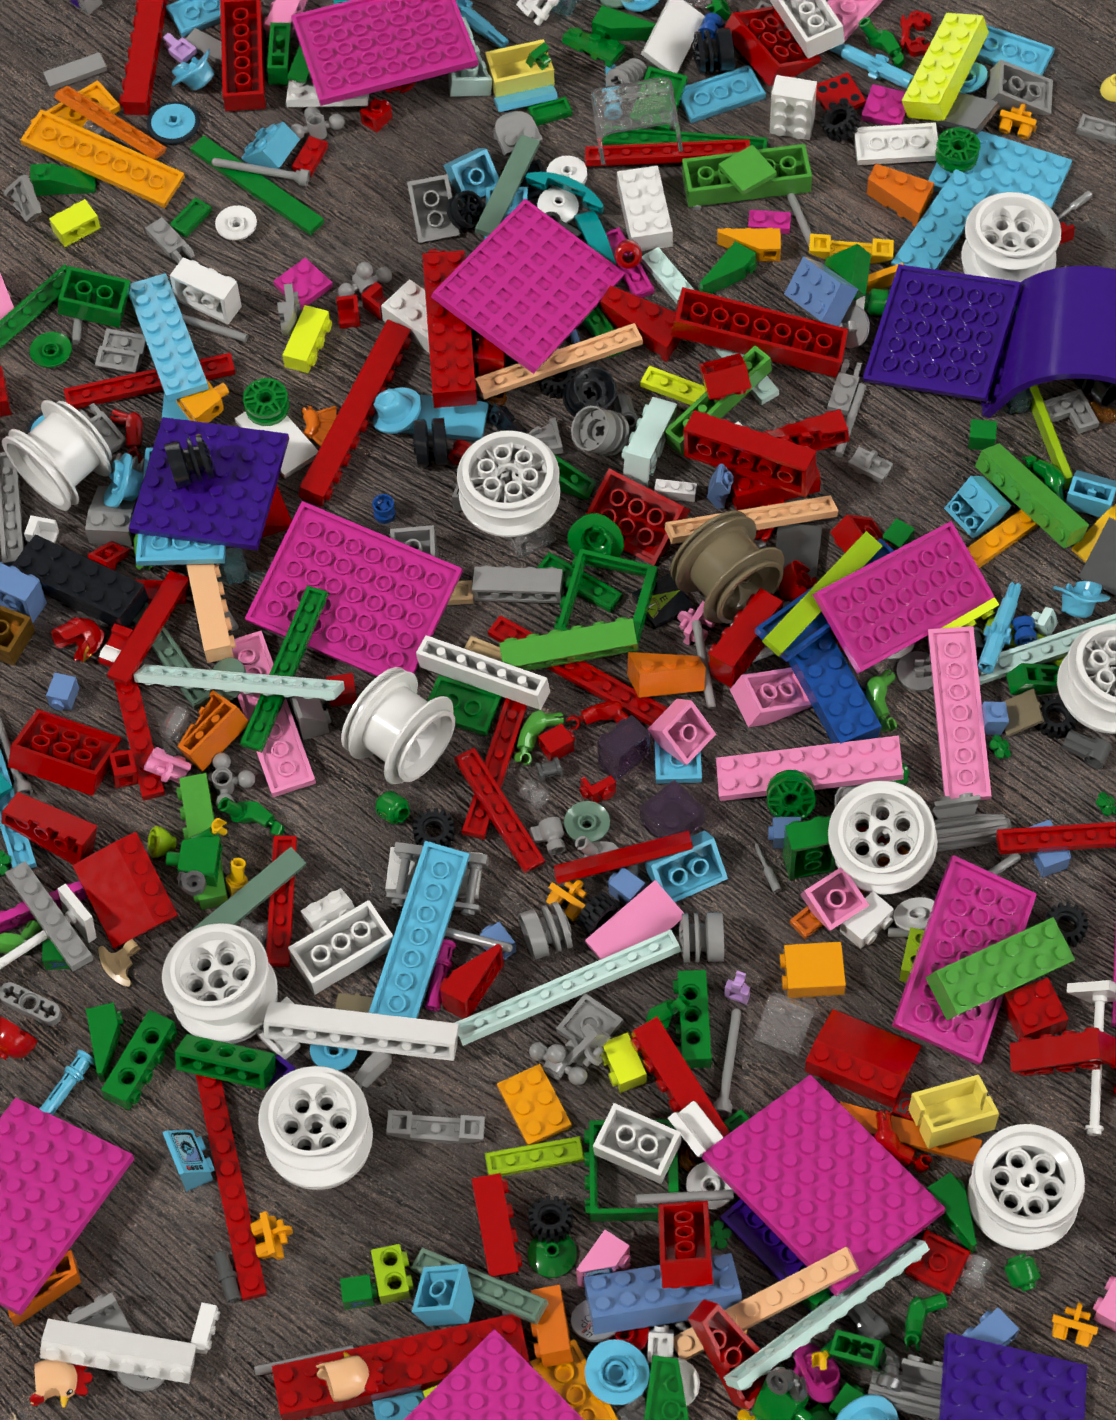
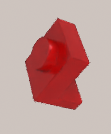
[579,775,616,803]

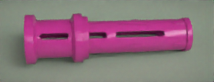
[425,939,456,1012]

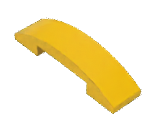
[809,234,894,264]

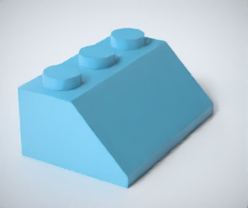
[644,831,728,902]

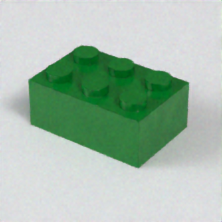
[58,266,130,328]
[783,816,836,881]

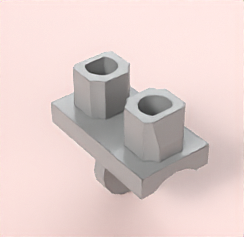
[848,447,893,484]
[565,1023,611,1067]

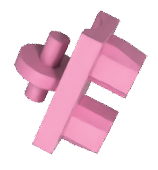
[677,601,716,645]
[144,747,191,784]

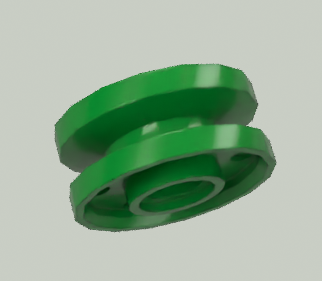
[935,127,980,173]
[243,378,290,426]
[767,770,815,820]

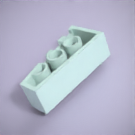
[448,17,492,96]
[622,397,677,488]

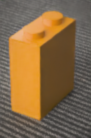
[779,942,846,998]

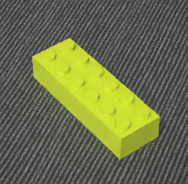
[902,13,989,121]

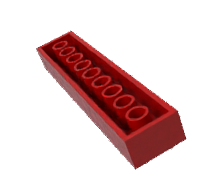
[272,1314,530,1420]

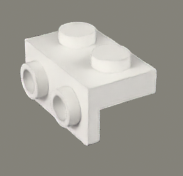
[301,888,355,932]

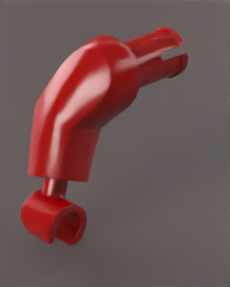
[110,409,143,463]
[566,701,636,733]
[874,1111,932,1173]

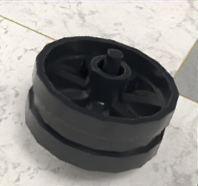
[447,190,485,231]

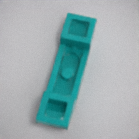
[526,172,604,214]
[574,210,616,266]

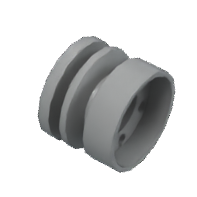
[571,406,629,456]
[518,901,573,960]
[679,912,724,963]

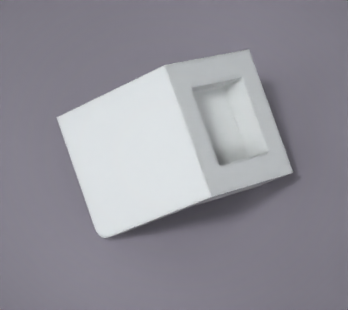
[24,516,59,544]

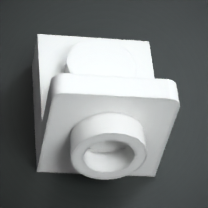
[647,1325,674,1363]

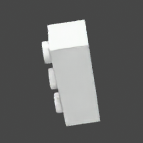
[654,479,697,502]
[191,1303,220,1355]

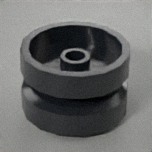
[413,417,448,468]

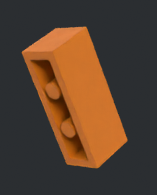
[530,1284,574,1368]

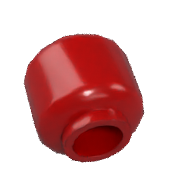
[615,239,642,269]

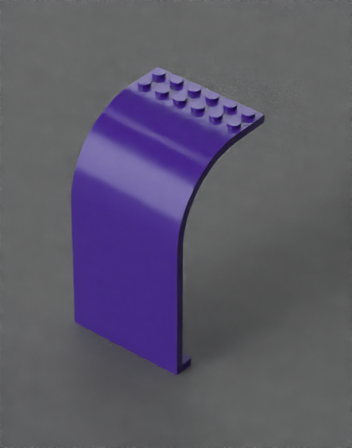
[981,266,1116,418]

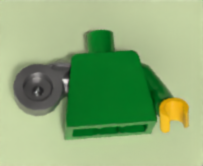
[166,818,227,896]
[812,1329,903,1392]
[737,1366,814,1420]

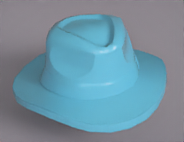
[172,49,215,91]
[373,387,422,434]
[103,453,143,508]
[1052,581,1111,618]
[585,1339,650,1405]
[836,1394,899,1420]

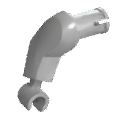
[575,836,639,877]
[354,1051,392,1089]

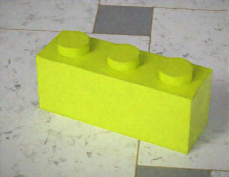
[282,305,332,373]

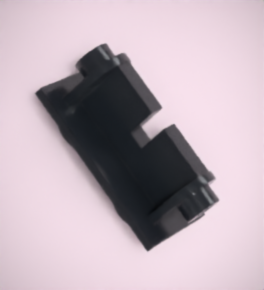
[488,402,527,434]

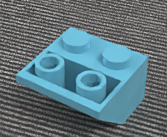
[241,122,300,169]
[1066,470,1116,517]
[944,476,1012,538]

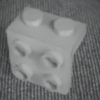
[67,1293,133,1333]

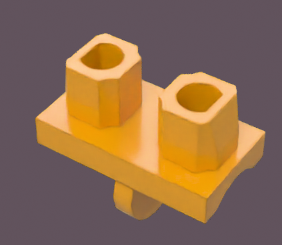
[999,103,1037,140]
[546,880,587,921]
[250,1211,293,1260]
[1051,1302,1098,1347]

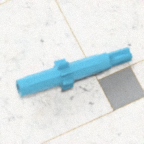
[456,0,509,49]
[829,43,914,89]
[978,582,1022,674]

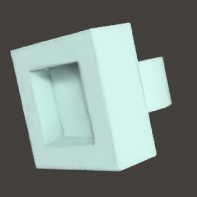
[1031,607,1058,637]

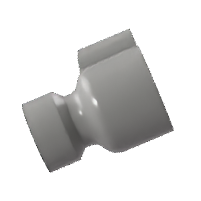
[528,817,566,855]

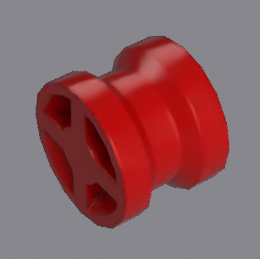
[448,439,471,465]

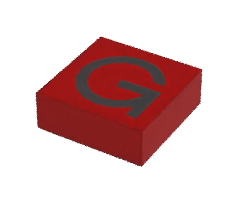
[891,1091,914,1121]

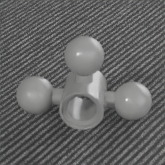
[290,106,344,140]
[338,262,392,296]
[212,753,255,810]
[529,1042,587,1085]

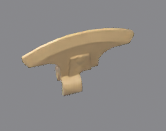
[98,939,141,987]

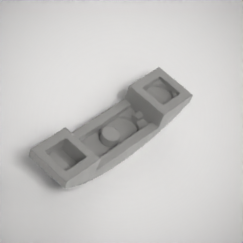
[386,1110,485,1143]

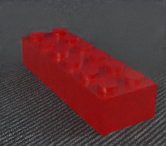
[220,0,266,111]
[683,410,816,497]

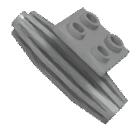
[930,793,1011,851]
[868,1354,943,1420]

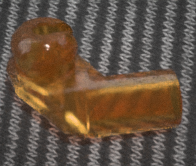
[1089,401,1116,423]

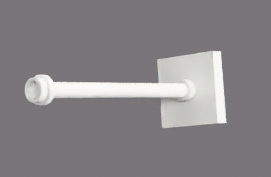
[0,883,96,969]
[1067,980,1116,1136]

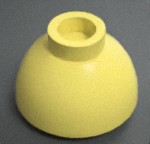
[1100,74,1116,102]

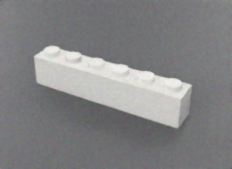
[416,635,550,710]
[40,1319,197,1384]

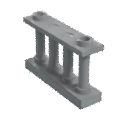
[386,842,489,916]

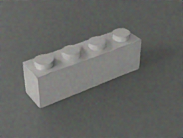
[472,565,565,603]

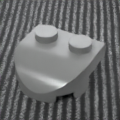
[493,111,542,156]
[277,283,301,336]

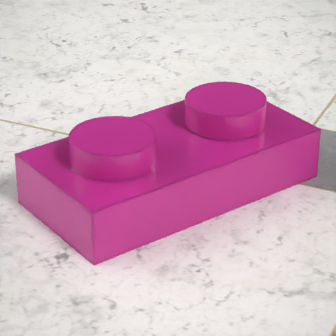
[748,210,791,234]

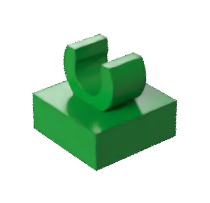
[707,0,731,21]
[526,42,551,70]

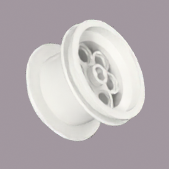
[961,192,1061,282]
[2,400,112,511]
[341,667,455,785]
[828,781,937,895]
[162,923,278,1044]
[258,1066,373,1190]
[967,1124,1085,1251]

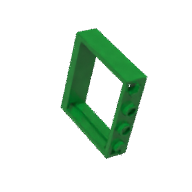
[554,549,658,654]
[584,1119,679,1222]

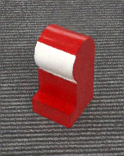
[99,623,133,668]

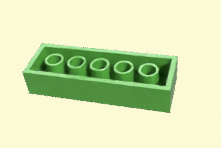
[682,144,812,207]
[926,917,1075,1021]

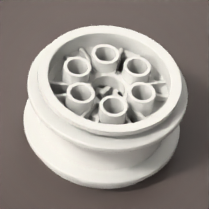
[457,431,560,537]
[1057,624,1116,734]

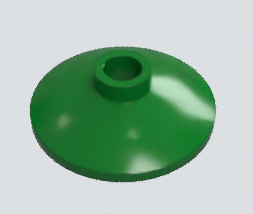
[29,332,72,368]
[528,1234,577,1278]

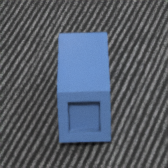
[707,463,734,509]

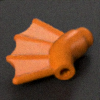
[302,405,337,446]

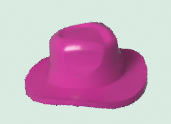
[790,1343,840,1403]

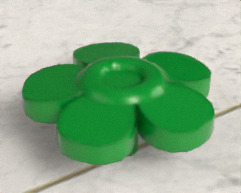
[989,735,1011,759]
[1096,792,1116,816]
[0,850,11,875]
[710,1220,732,1249]

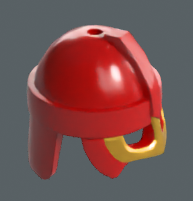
[51,617,104,663]

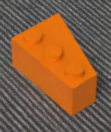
[867,164,934,227]
[627,652,705,698]
[177,690,249,771]
[8,1250,82,1327]

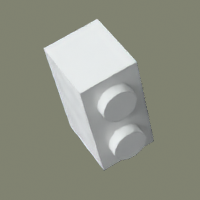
[840,891,894,949]

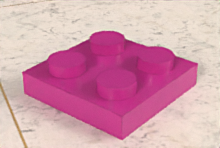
[861,84,906,126]
[273,258,333,310]

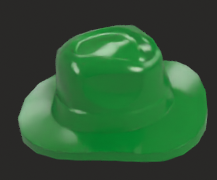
[568,513,624,568]

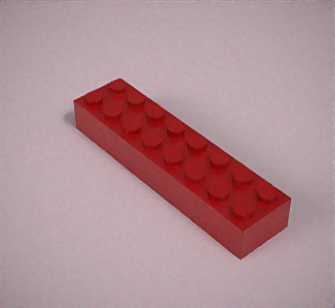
[422,250,477,408]
[670,287,848,377]

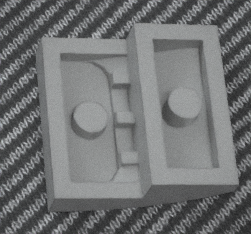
[95,328,147,373]

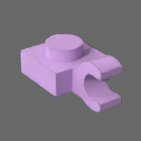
[162,33,197,63]
[724,971,750,1005]

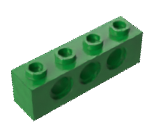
[673,970,711,1068]
[101,1010,177,1110]
[175,1034,276,1090]

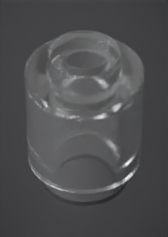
[159,706,190,741]

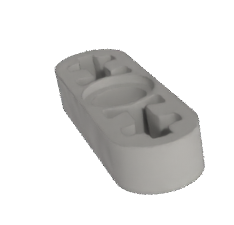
[0,982,62,1026]

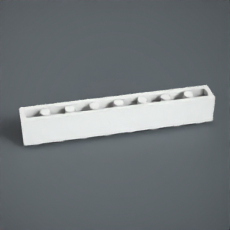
[264,1001,459,1061]

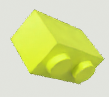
[49,199,101,247]
[600,1032,647,1093]

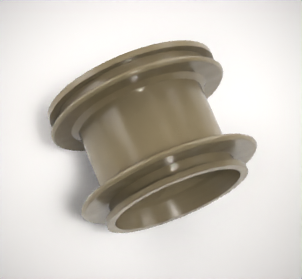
[670,510,785,623]

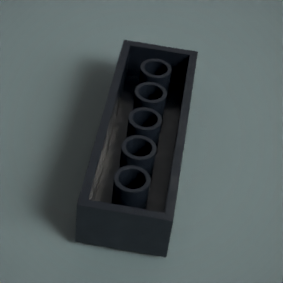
[12,534,149,628]

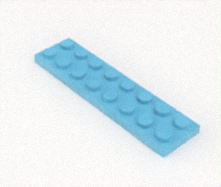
[129,273,209,402]
[369,841,470,1019]

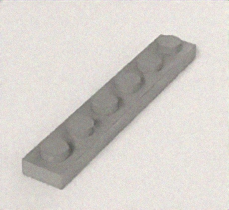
[0,452,24,567]
[5,861,93,971]

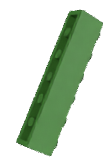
[664,346,772,456]
[975,443,1089,548]
[499,617,639,671]
[176,773,228,910]

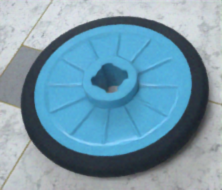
[147,101,200,144]

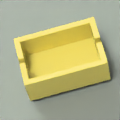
[485,39,555,97]
[908,1074,999,1149]

